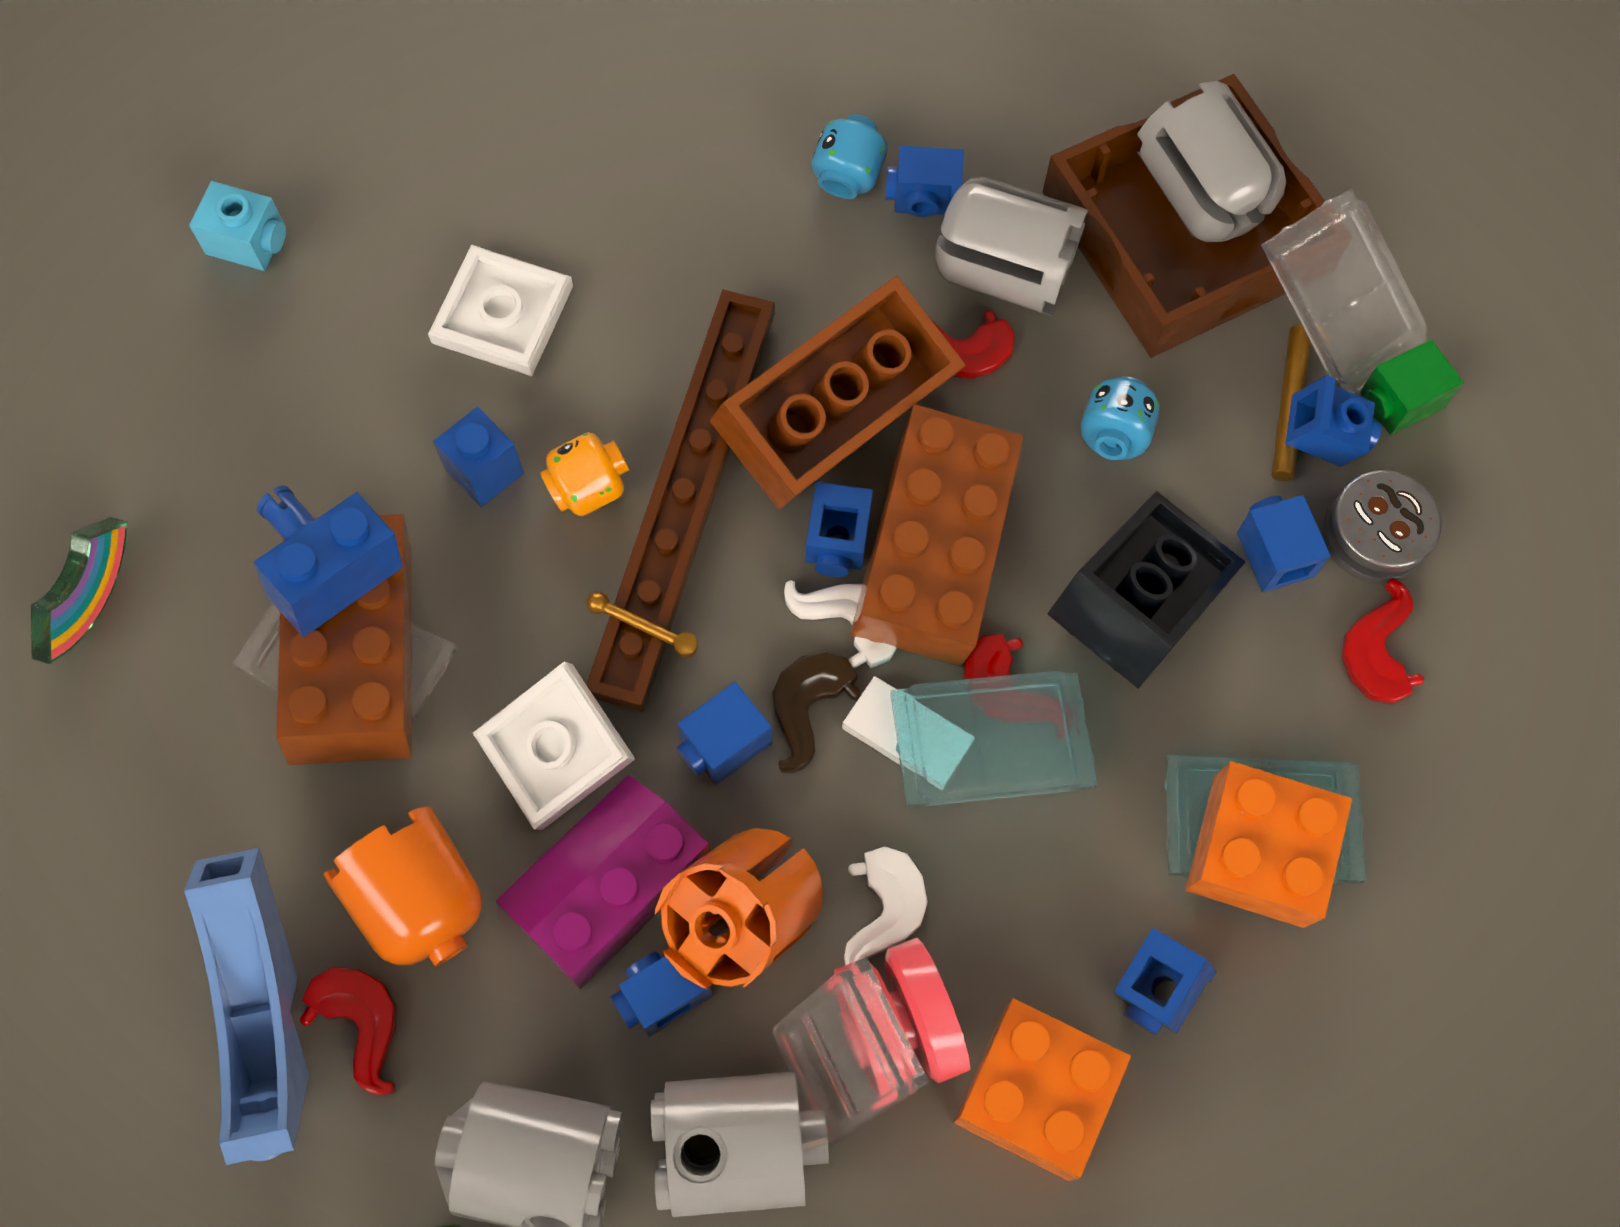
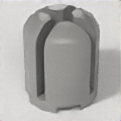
[1137,81,1286,242]
[935,176,1088,316]

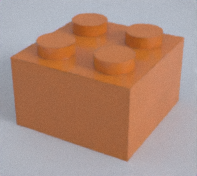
[1185,761,1353,928]
[953,998,1131,1181]

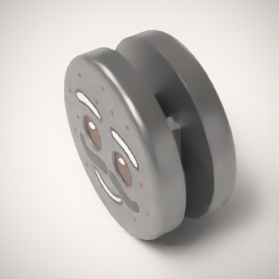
[1324,470,1442,583]

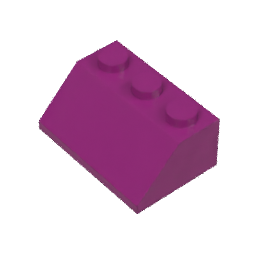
[495,775,710,989]

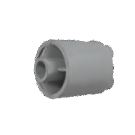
[651,1071,829,1217]
[435,1080,623,1227]

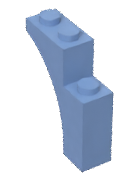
[184,848,310,1165]

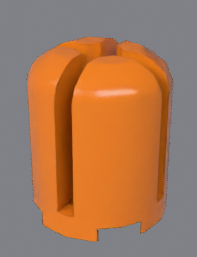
[655,828,823,989]

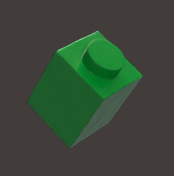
[1360,339,1464,436]

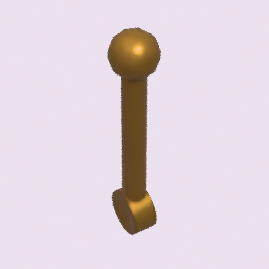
[586,591,698,658]

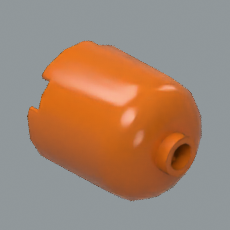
[323,806,482,967]

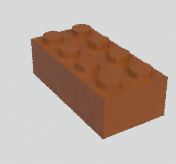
[709,275,966,510]
[850,404,1024,667]
[276,514,412,765]

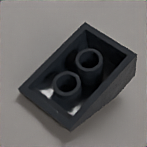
[1047,491,1245,689]

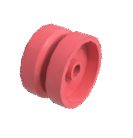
[833,937,971,1105]

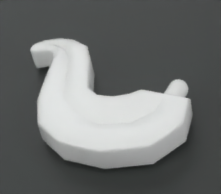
[784,580,897,668]
[844,846,928,965]

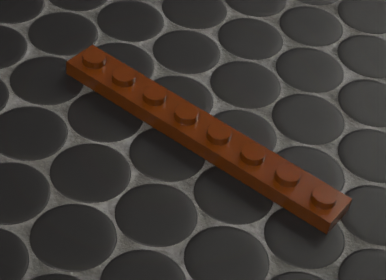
[586,289,775,712]

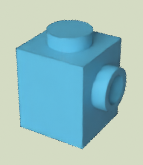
[189,181,286,271]

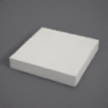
[428,245,573,376]
[473,661,635,830]

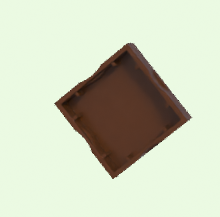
[1042,74,1351,358]

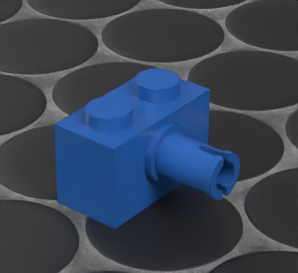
[253,485,403,637]

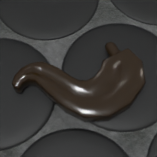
[772,650,862,773]

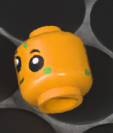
[540,432,630,516]

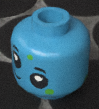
[811,114,887,199]
[1081,376,1160,460]

